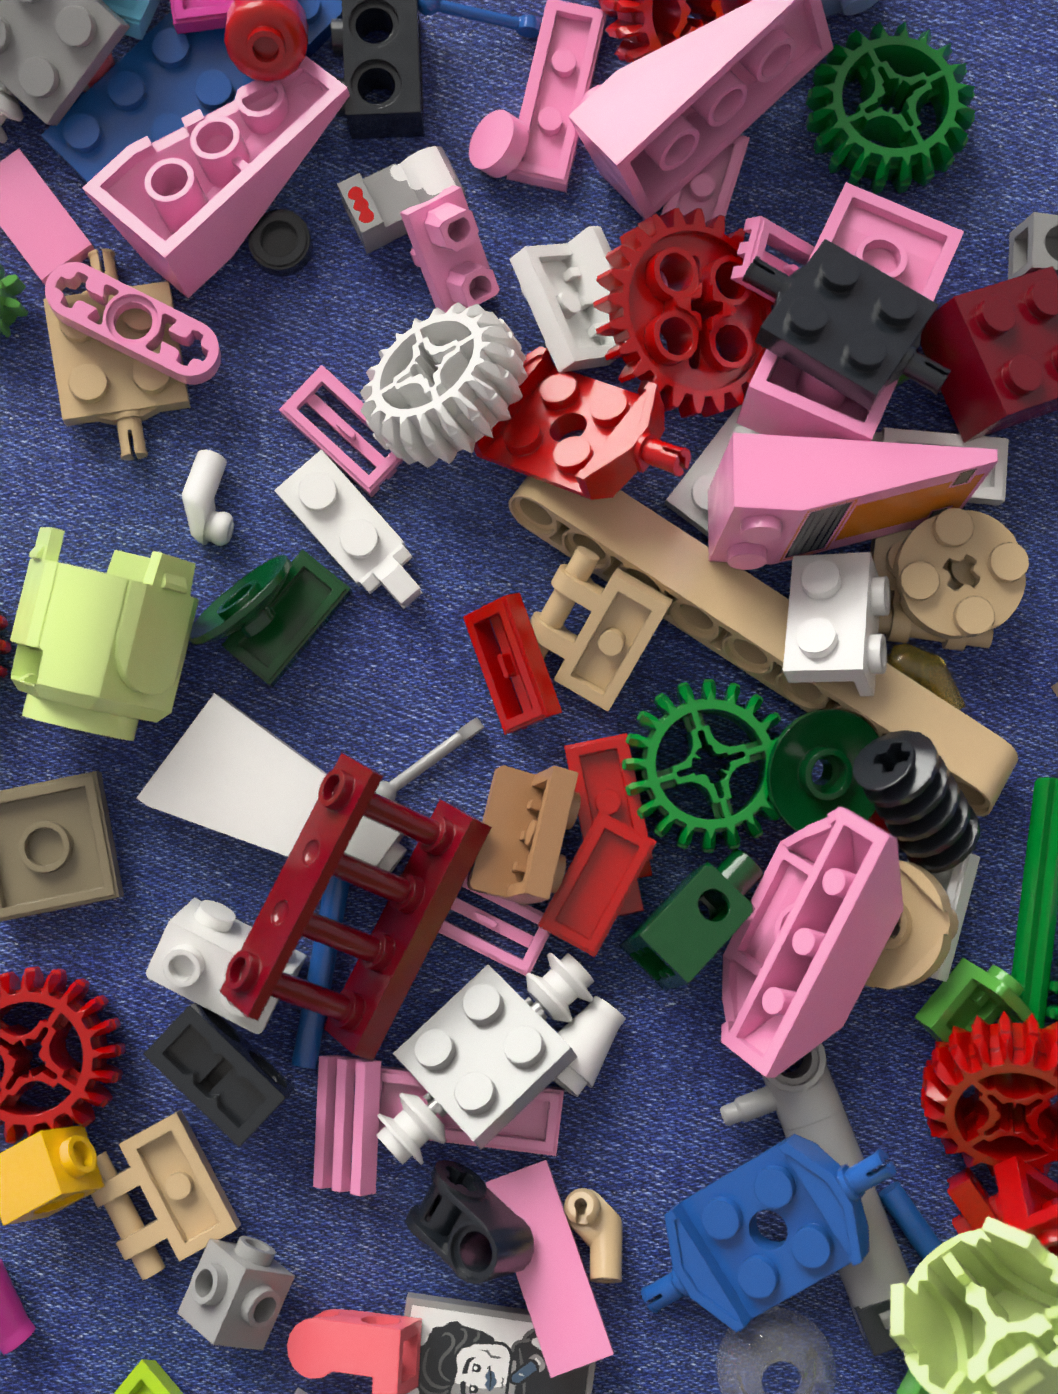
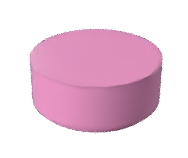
[469,110,528,178]

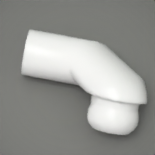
[182,450,234,546]

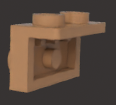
[467,765,581,905]

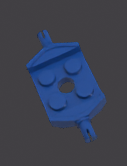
[641,1134,896,1332]

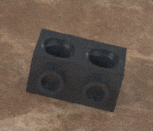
[331,0,425,139]
[143,1003,296,1147]

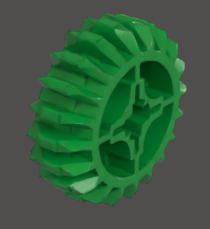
[805,21,975,195]
[622,679,781,853]

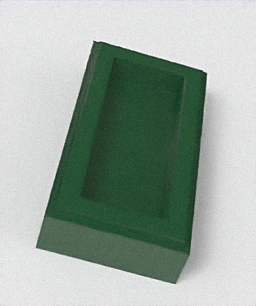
[221,549,353,687]

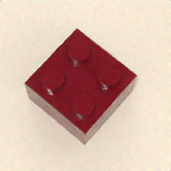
[920,266,1058,443]

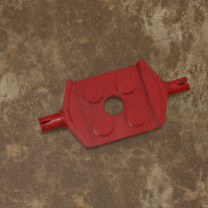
[474,346,691,500]

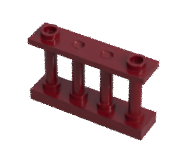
[219,753,492,1061]

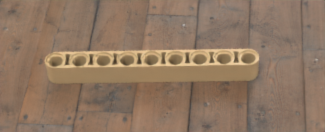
[509,476,1018,816]

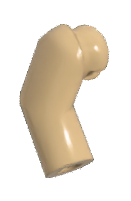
[564,1188,623,1284]

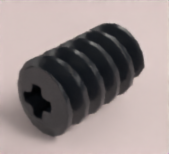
[853,730,980,874]

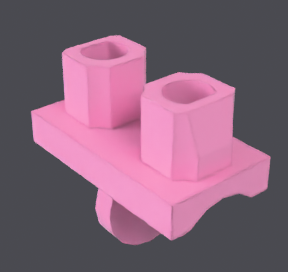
[400,185,500,312]

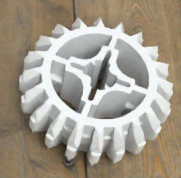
[360,302,528,468]

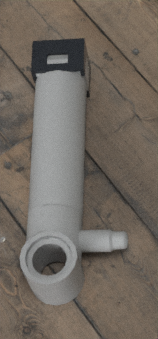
[720,1043,911,1357]

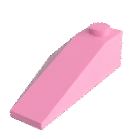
[82,56,350,298]

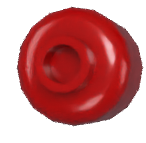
[224,0,308,82]

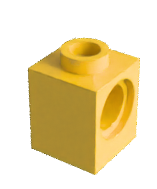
[0,1126,105,1226]

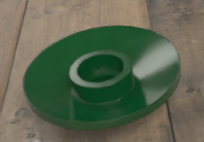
[189,555,292,645]
[767,709,879,831]

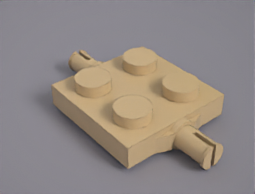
[43,248,191,460]

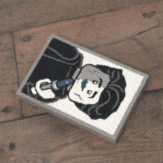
[404,1292,596,1394]

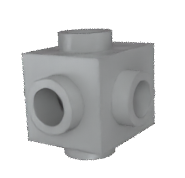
[177,1236,295,1350]

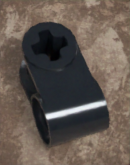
[405,1160,534,1284]

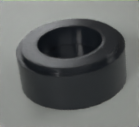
[248,209,313,276]

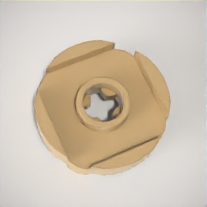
[893,508,1029,639]
[865,860,959,989]

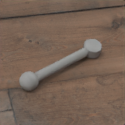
[375,717,485,801]

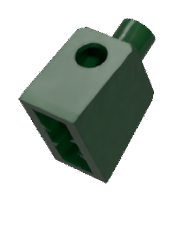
[619,849,763,991]

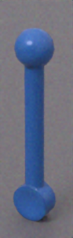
[417,0,542,38]

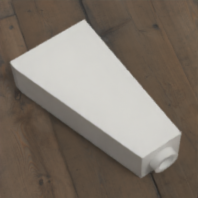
[137,693,407,872]

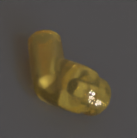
[887,644,966,710]

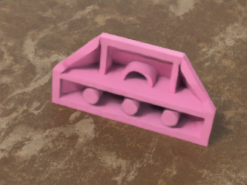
[721,807,903,1078]

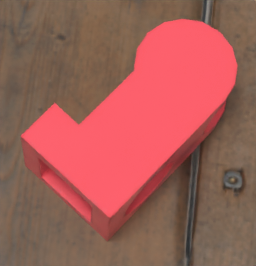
[287,1309,422,1394]

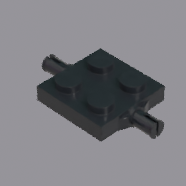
[742,239,952,410]

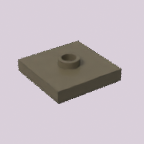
[0,771,124,922]

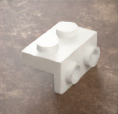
[509,226,616,373]
[783,552,891,696]
[146,897,307,1034]

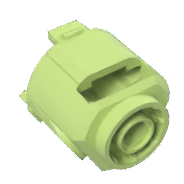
[10,527,199,741]
[891,1217,1058,1394]

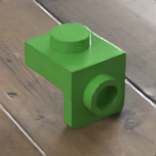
[914,958,1035,1042]

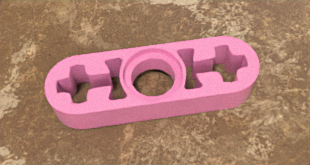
[45,262,221,385]

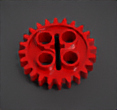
[593,208,774,418]

